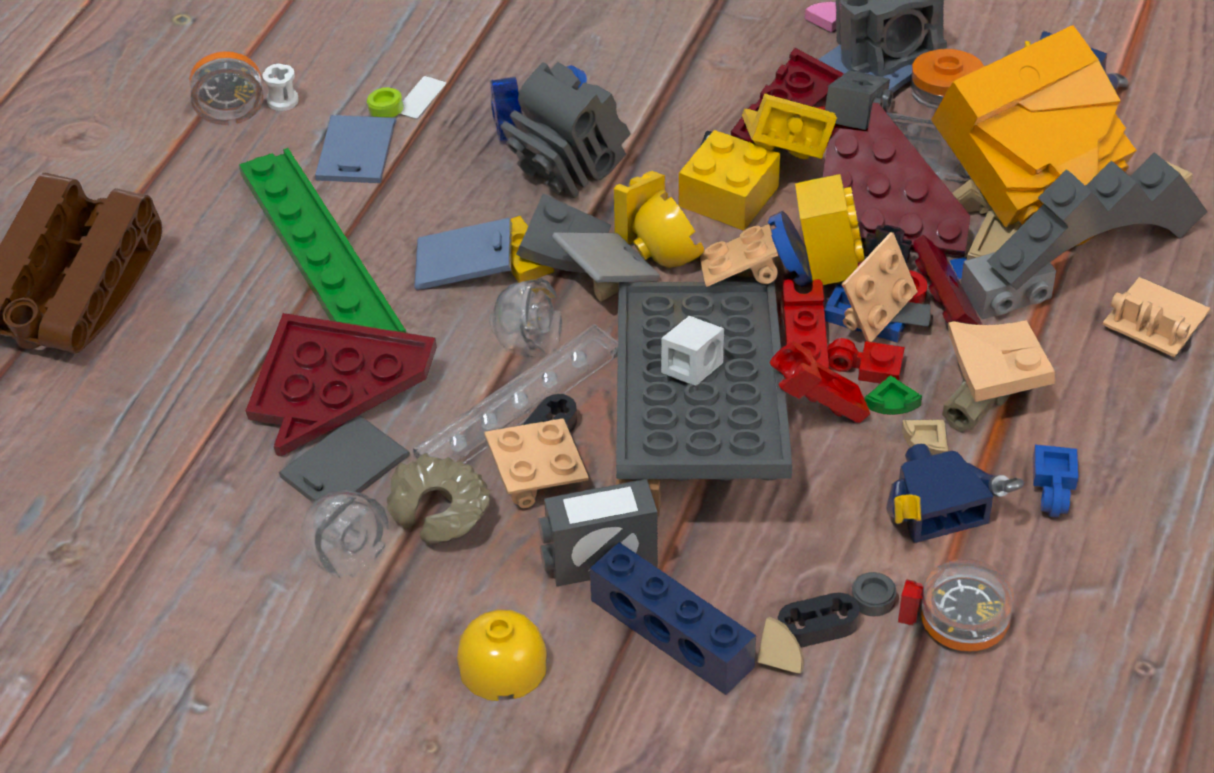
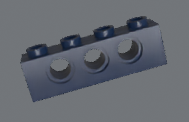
[590,542,756,695]

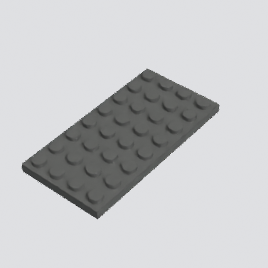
[616,281,792,481]

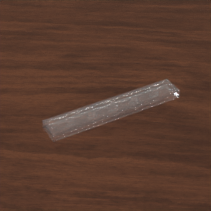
[413,324,618,463]

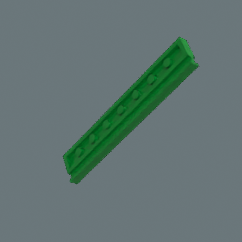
[239,148,406,333]

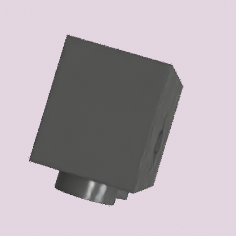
[825,70,893,130]

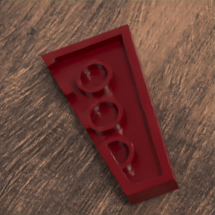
[731,48,844,144]

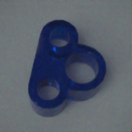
[490,77,522,141]

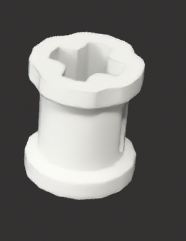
[262,64,299,111]

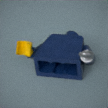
[886,444,1024,543]

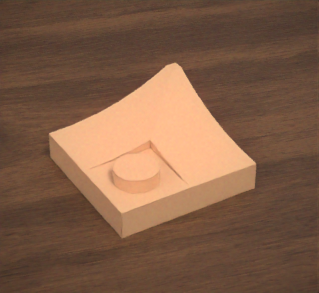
[948,320,1055,402]

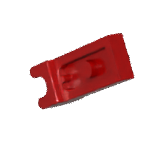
[782,279,829,368]
[770,341,871,423]

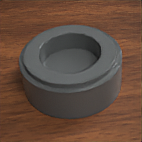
[851,572,896,616]

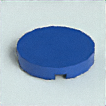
[768,211,813,287]

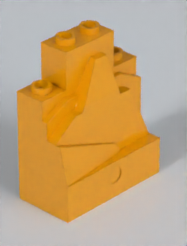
[931,25,1137,246]

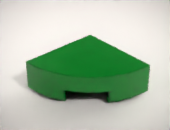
[864,375,922,415]

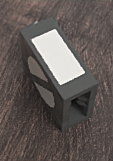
[538,479,658,587]

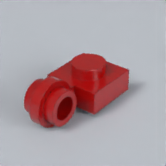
[827,338,905,384]

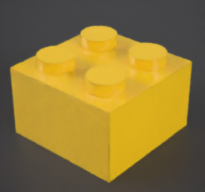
[678,130,780,231]
[795,174,865,285]

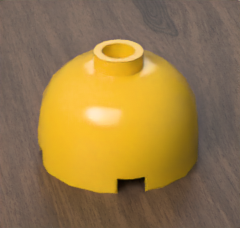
[633,189,705,268]
[457,609,547,701]

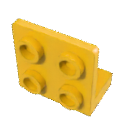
[742,94,837,159]

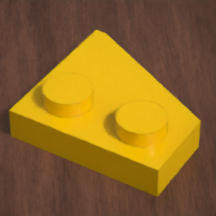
[614,171,668,245]

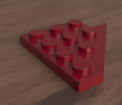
[822,103,971,257]
[245,313,437,456]

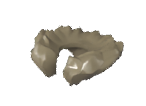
[387,453,490,545]

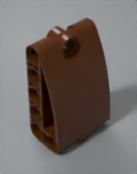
[0,172,162,354]

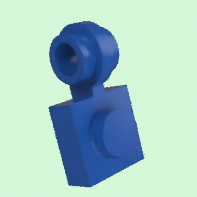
[1033,444,1078,517]

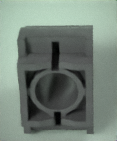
[836,0,947,77]
[500,62,631,199]

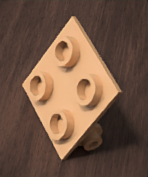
[700,224,778,287]
[842,232,918,342]
[1102,277,1210,357]
[484,418,589,508]

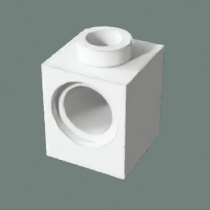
[661,316,724,386]

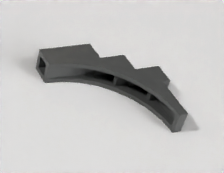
[987,152,1208,290]

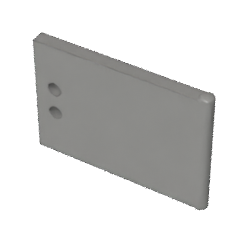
[552,232,660,283]

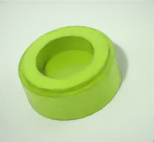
[367,87,404,118]

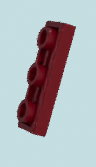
[913,234,983,325]

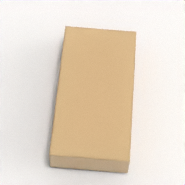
[967,208,1023,260]

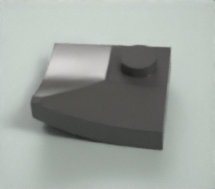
[516,194,611,273]

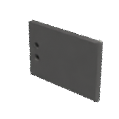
[279,415,410,516]

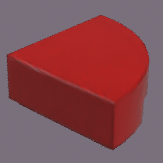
[898,579,924,626]

